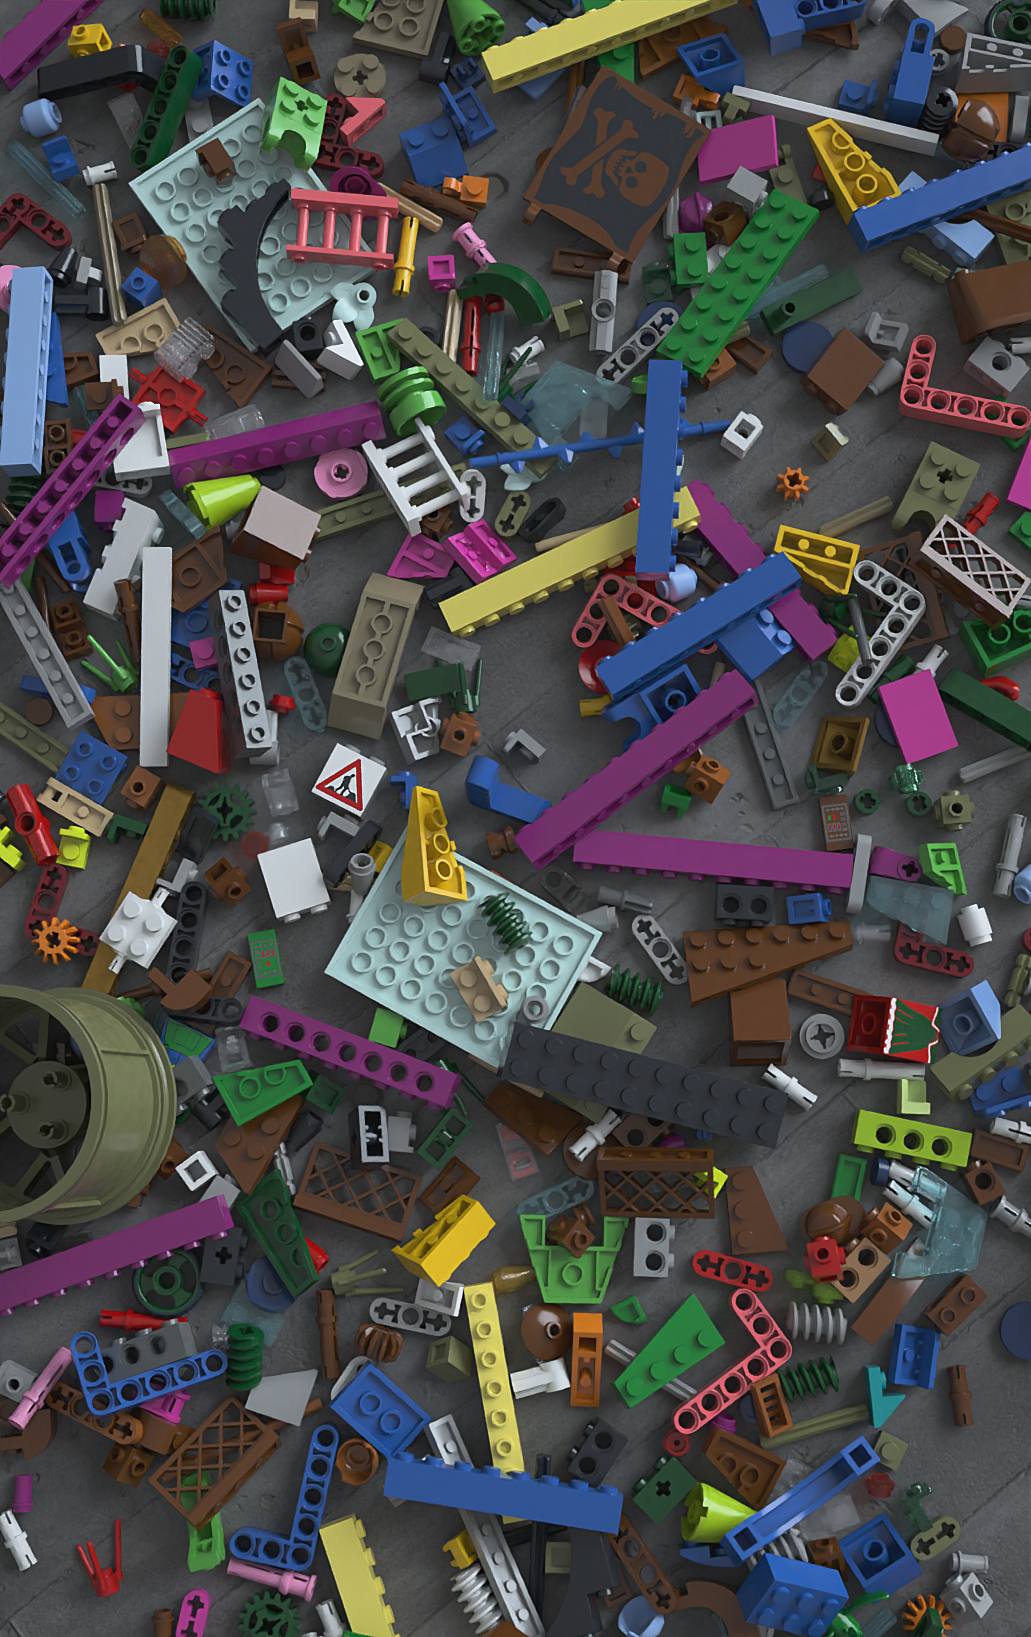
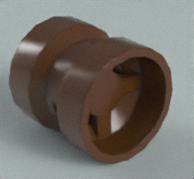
[485,826,519,860]

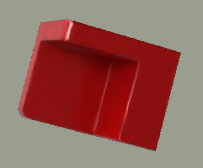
[259,561,295,585]

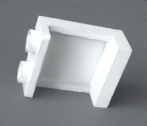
[113,402,171,481]
[257,838,332,923]

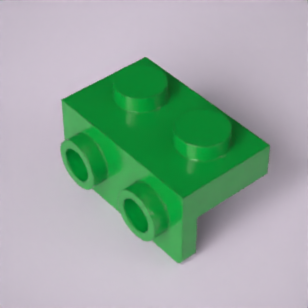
[667,232,709,294]

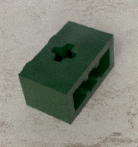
[415,1106,474,1170]
[631,1454,698,1525]

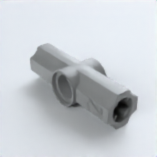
[589,270,618,356]

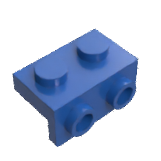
[888,1323,940,1390]

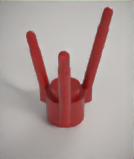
[76,1518,124,1598]

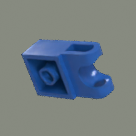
[882,18,935,129]
[45,509,95,595]
[601,661,701,752]

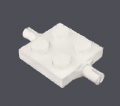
[99,887,178,974]

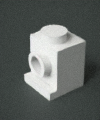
[720,411,763,460]

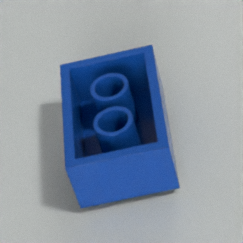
[736,1552,849,1637]

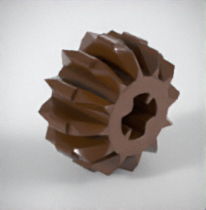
[353,1322,403,1363]

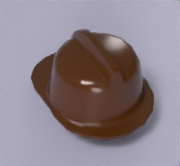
[799,1196,866,1245]

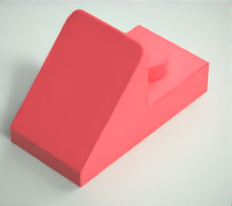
[340,97,387,147]

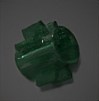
[888,763,924,795]

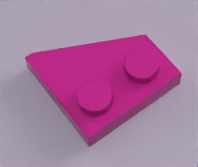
[386,533,456,579]

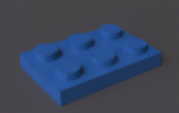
[171,577,243,650]
[329,1360,432,1459]

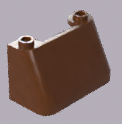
[946,256,1031,345]

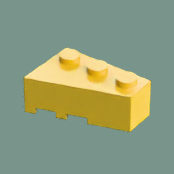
[772,525,860,602]
[391,1194,496,1287]

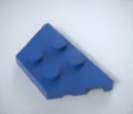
[7,312,69,408]

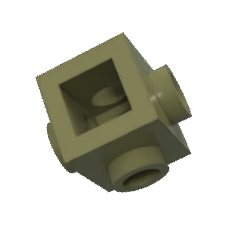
[932,791,975,832]

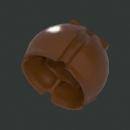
[941,97,1000,162]
[248,601,305,663]

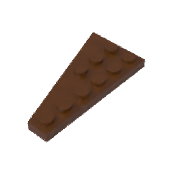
[683,921,853,1008]

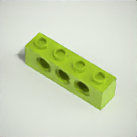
[850,1110,972,1172]

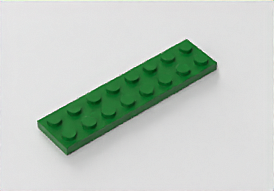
[656,189,819,379]

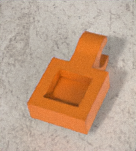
[672,74,721,111]
[443,175,489,208]

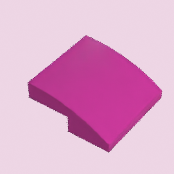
[442,519,518,585]

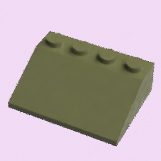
[542,981,657,1124]

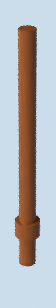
[162,1397,324,1483]

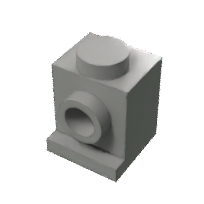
[387,1111,417,1153]
[0,1360,40,1403]

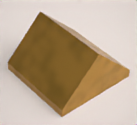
[810,715,870,779]

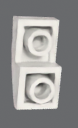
[99,355,129,412]

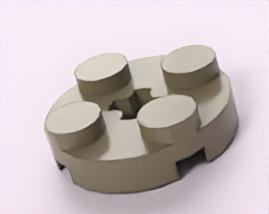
[334,54,387,99]

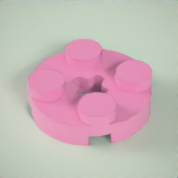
[314,448,369,501]

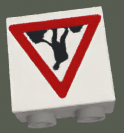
[311,743,388,821]

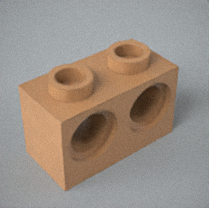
[828,1236,891,1303]

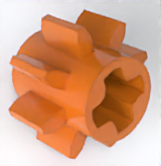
[776,467,809,502]

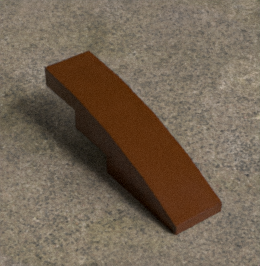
[849,1237,940,1347]

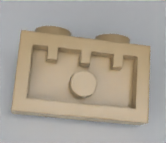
[450,956,509,1023]

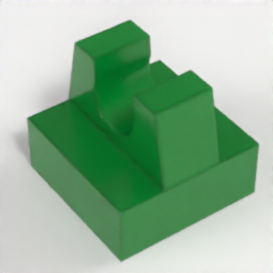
[660,783,692,818]

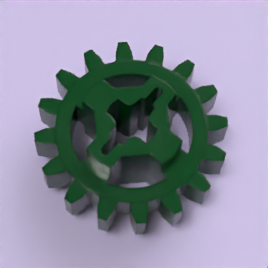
[198,782,257,843]
[237,1589,302,1637]

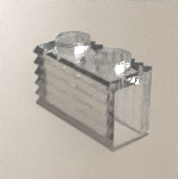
[153,316,216,383]

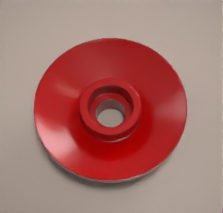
[578,640,621,694]

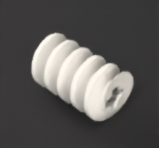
[450,1563,505,1634]

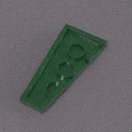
[234,1169,319,1298]

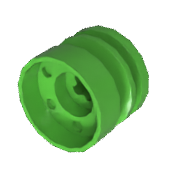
[377,366,447,437]

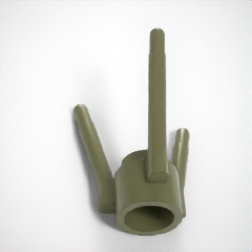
[331,1249,404,1298]

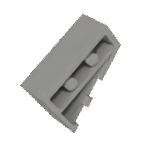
[954,33,1031,93]

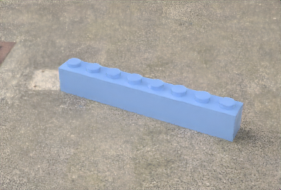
[0,266,53,477]

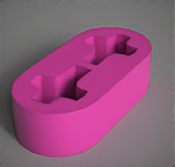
[176,1588,211,1637]

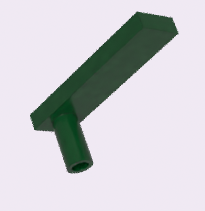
[759,267,863,337]

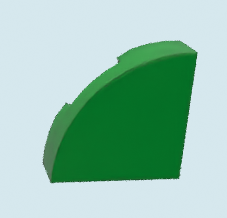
[609,1294,648,1324]

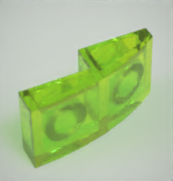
[783,1268,843,1304]

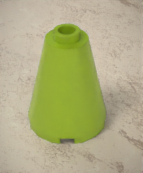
[183,474,261,534]
[681,1482,757,1543]

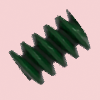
[160,0,216,22]
[5,457,46,512]
[477,892,533,956]
[603,964,665,1017]
[225,1323,264,1391]
[775,1355,839,1404]

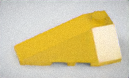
[806,118,901,225]
[401,786,467,906]

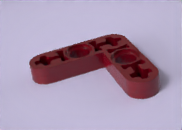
[313,94,384,180]
[0,193,72,251]
[24,863,101,958]
[893,885,974,978]

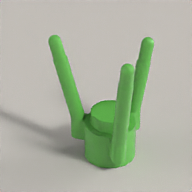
[81,635,140,694]

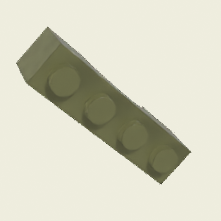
[929,1004,1031,1104]

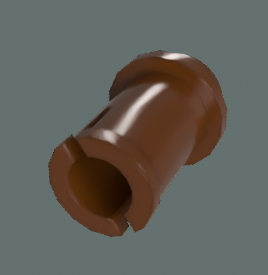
[151,1609,174,1637]

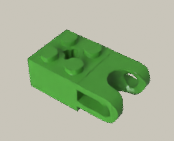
[259,76,327,173]

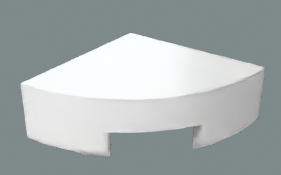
[577,956,611,983]

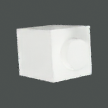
[175,1151,220,1191]

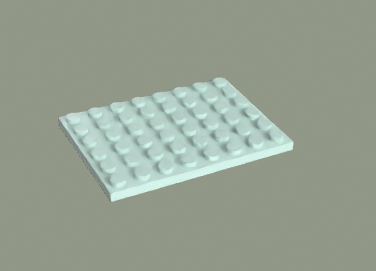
[129,98,376,354]
[324,826,603,1069]

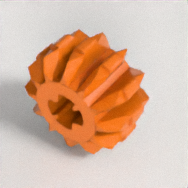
[31,917,81,965]
[901,1594,952,1637]

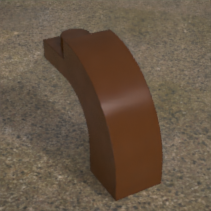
[660,1577,761,1637]

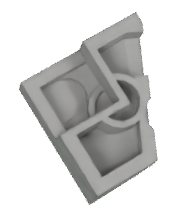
[896,0,969,38]
[388,695,442,765]
[245,1369,319,1426]

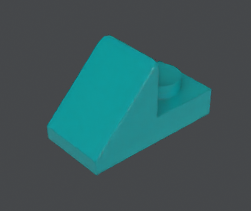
[864,1365,906,1428]

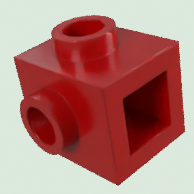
[803,1237,847,1284]

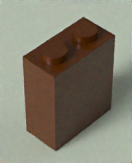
[799,327,885,416]

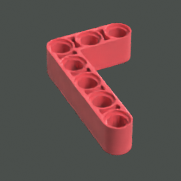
[898,335,1031,438]
[572,573,718,654]
[671,1288,792,1434]

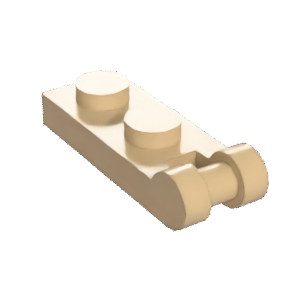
[36,777,115,838]

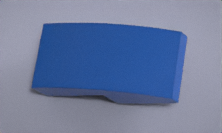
[678,1540,741,1567]

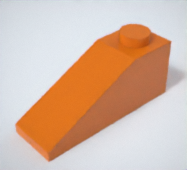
[570,1313,603,1407]

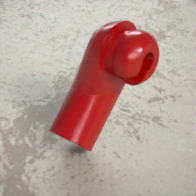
[979,676,1020,701]

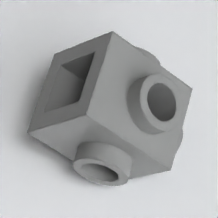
[939,1572,993,1626]

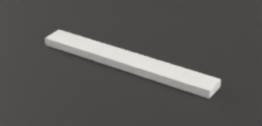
[732,85,939,156]
[140,547,172,767]

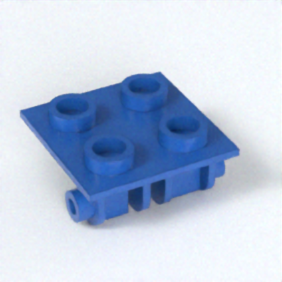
[55,731,128,805]

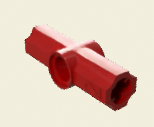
[5,783,60,867]

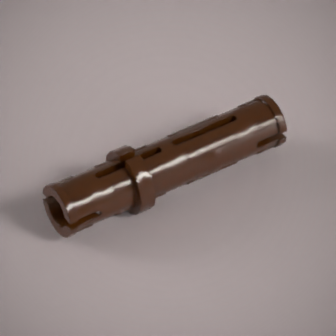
[400,178,479,225]
[113,578,142,662]
[316,1289,340,1379]

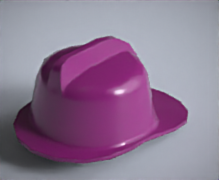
[330,166,387,222]
[679,192,717,251]

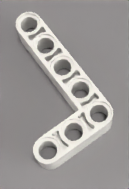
[836,560,926,709]

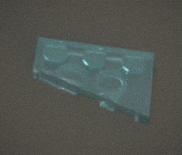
[866,876,954,946]

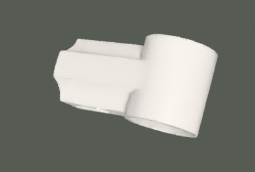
[510,1357,571,1399]

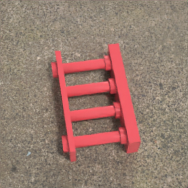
[286,188,398,271]

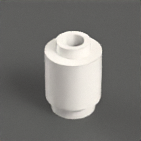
[957,904,992,947]

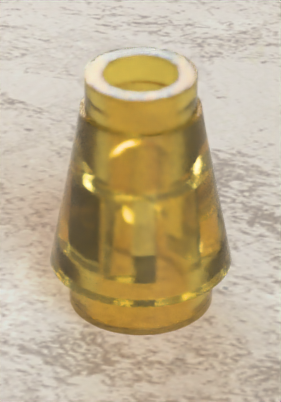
[491,1264,535,1295]

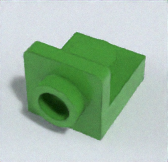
[330,0,375,25]

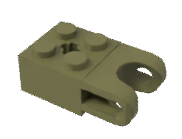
[890,441,981,549]

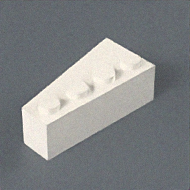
[83,498,165,622]

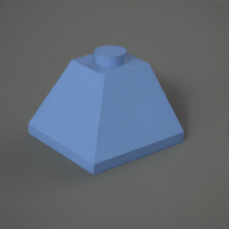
[935,980,1001,1056]

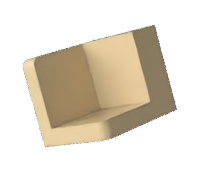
[289,0,319,33]

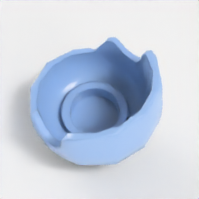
[618,1595,664,1637]

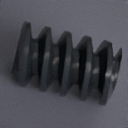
[917,86,959,140]

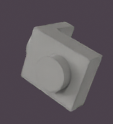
[863,312,909,352]
[317,812,360,842]
[155,858,199,898]

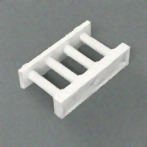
[362,417,471,537]

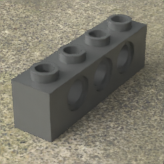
[83,1318,198,1384]

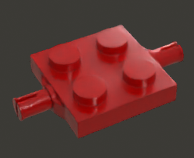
[128,361,208,435]

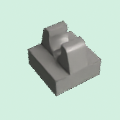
[73,256,103,292]

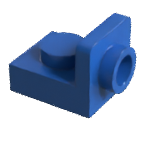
[837,80,880,116]
[41,135,81,182]
[444,415,485,458]
[389,771,419,813]
[786,893,832,925]

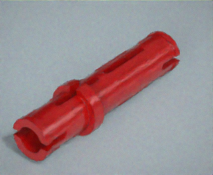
[460,296,482,377]
[938,492,1000,555]
[99,1309,188,1333]

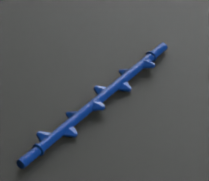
[469,417,731,474]

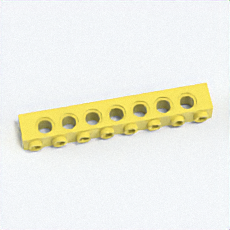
[464,1281,528,1524]

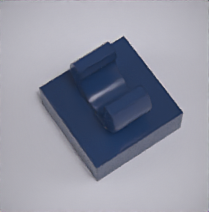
[449,56,486,91]
[501,391,536,426]

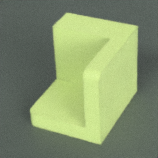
[897,1079,930,1115]

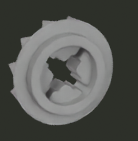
[799,1014,844,1059]

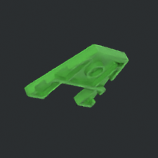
[518,1214,629,1304]

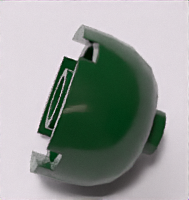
[303,622,350,678]

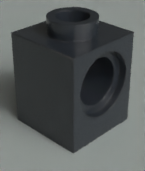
[292,317,324,360]

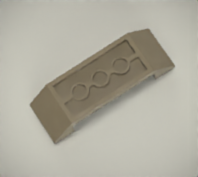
[327,572,425,741]

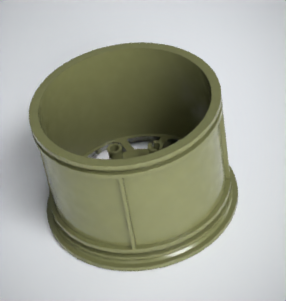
[0,984,177,1225]

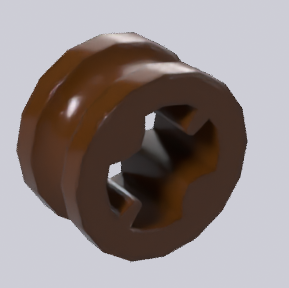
[572,1202,596,1228]

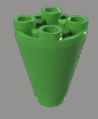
[446,0,507,56]

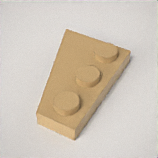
[95,298,192,357]

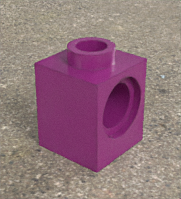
[94,491,127,533]

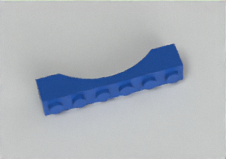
[719,1436,880,1568]

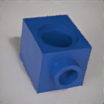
[121,267,163,310]

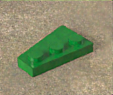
[212,1060,314,1127]

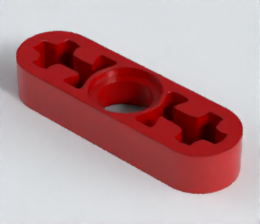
[691,1250,773,1292]

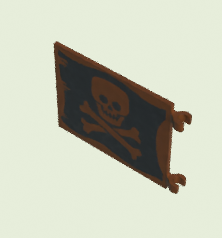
[522,65,712,272]

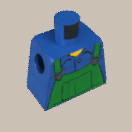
[160,1017,219,1068]

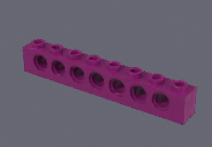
[0,393,146,590]
[239,996,462,1111]

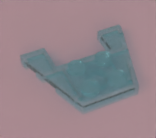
[521,360,634,472]
[891,1166,989,1278]

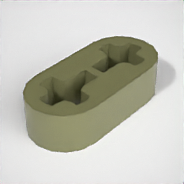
[495,491,531,540]
[908,1515,960,1561]

